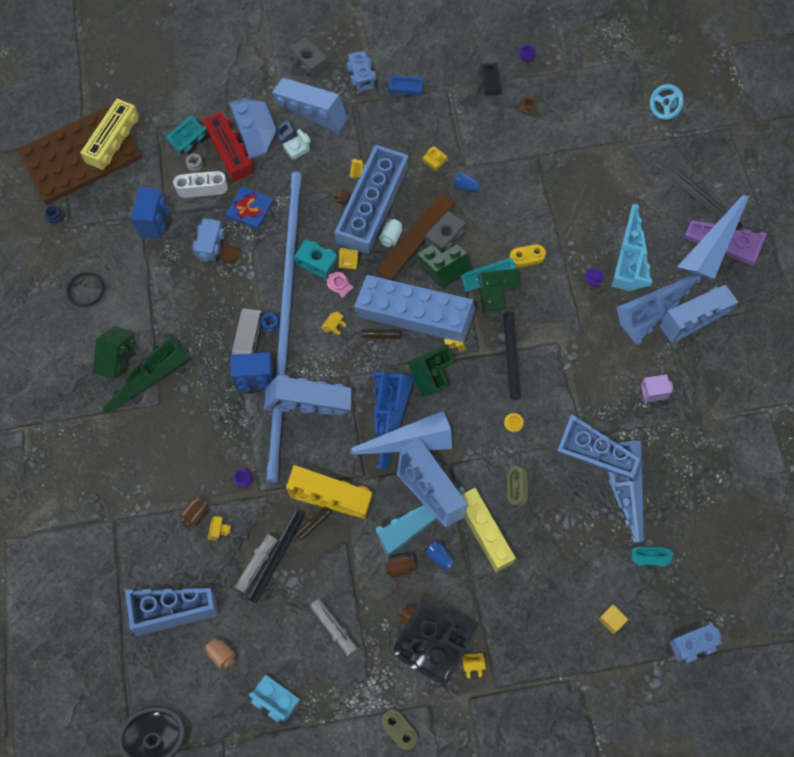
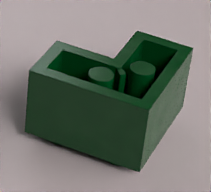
[417,244,471,287]
[477,268,520,313]
[92,326,136,380]
[407,344,455,397]

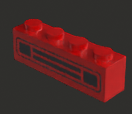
[203,111,253,182]

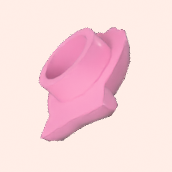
[327,272,353,298]

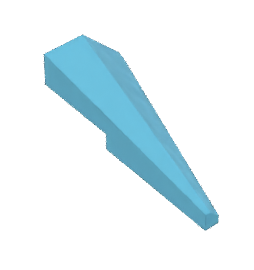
[611,204,652,291]
[375,487,466,558]

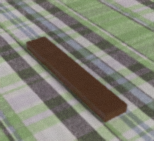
[376,193,455,281]

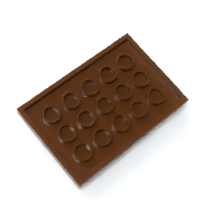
[16,105,142,205]

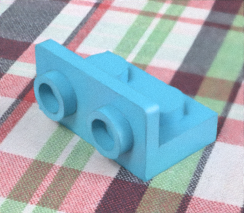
[249,675,300,722]

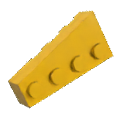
[286,465,373,520]

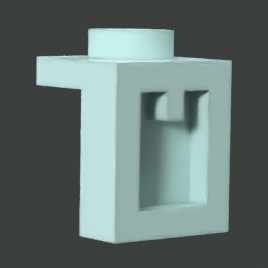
[283,129,311,160]

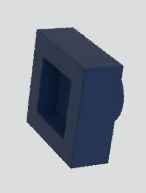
[276,120,297,144]

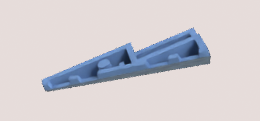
[350,411,452,455]

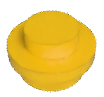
[504,413,524,432]

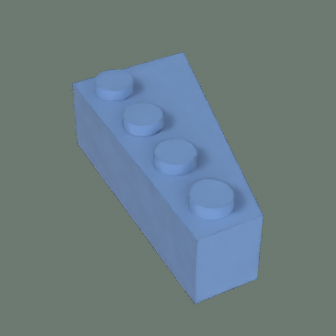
[272,78,348,133]
[264,375,351,416]

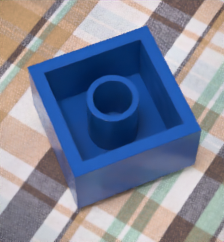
[131,187,169,239]
[230,352,274,392]

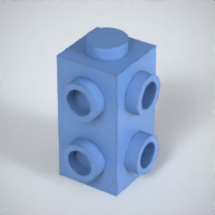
[346,51,376,92]
[193,218,225,262]
[669,624,722,663]

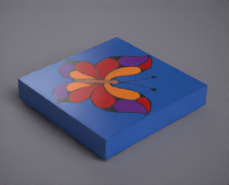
[225,186,274,230]

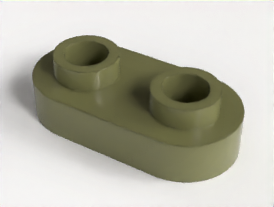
[507,466,528,506]
[382,710,417,750]

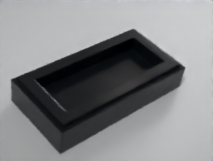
[480,63,502,96]

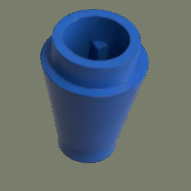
[453,171,480,192]
[425,540,455,570]

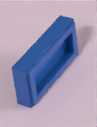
[388,75,424,96]

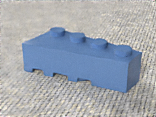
[659,285,738,344]
[557,414,643,482]
[397,439,467,527]
[125,588,219,636]

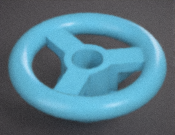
[650,84,684,120]

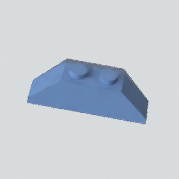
[229,98,276,159]

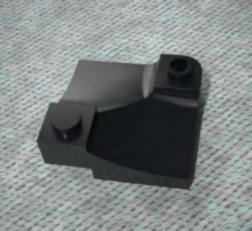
[394,599,476,687]

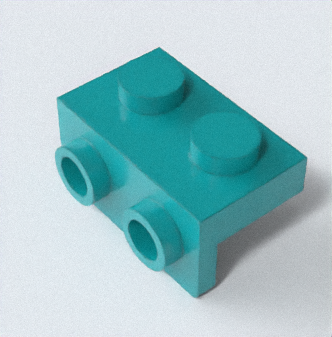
[165,115,207,155]

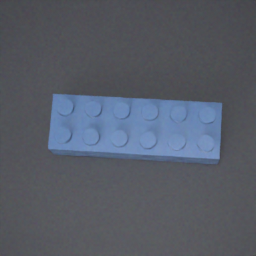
[334,145,408,254]
[354,275,475,343]

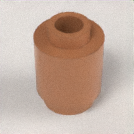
[205,638,236,670]

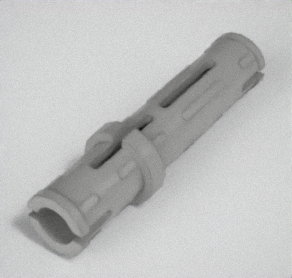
[234,534,278,594]
[310,599,358,657]

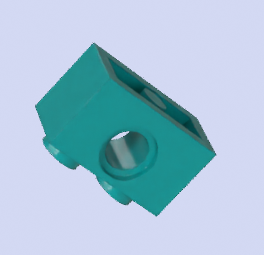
[294,239,338,280]

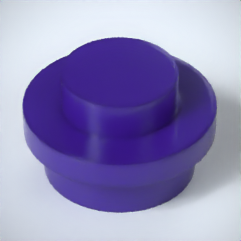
[519,44,536,61]
[585,268,604,286]
[233,469,253,488]

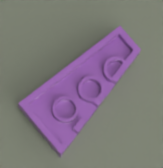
[684,220,767,266]

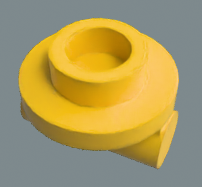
[350,159,365,178]

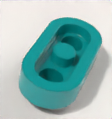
[631,547,673,567]

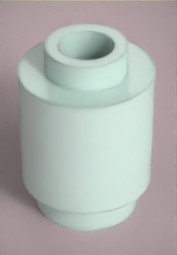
[379,219,403,247]

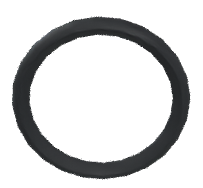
[66,272,105,307]

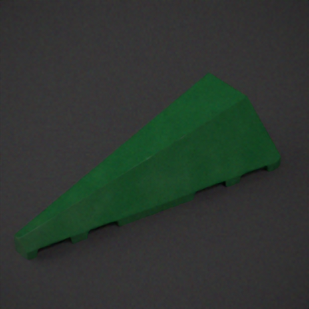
[102,332,189,413]

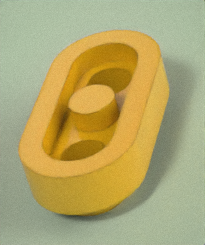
[509,245,546,268]

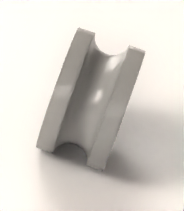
[186,153,203,172]

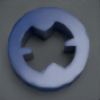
[261,313,279,332]

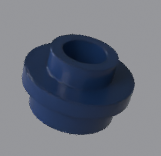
[44,205,63,223]

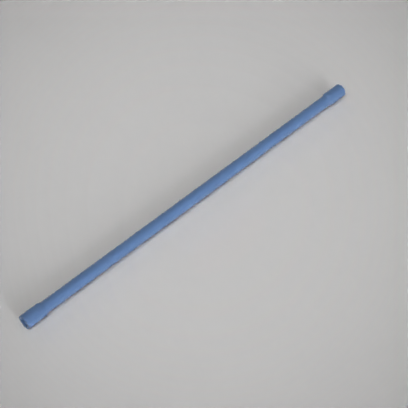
[266,172,302,483]

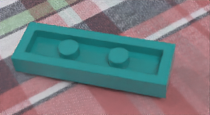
[460,258,516,293]

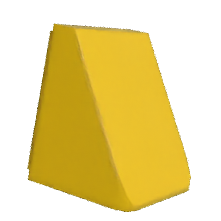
[599,605,628,634]

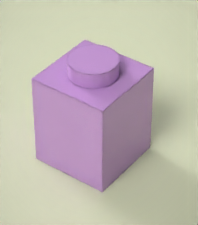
[641,375,673,402]

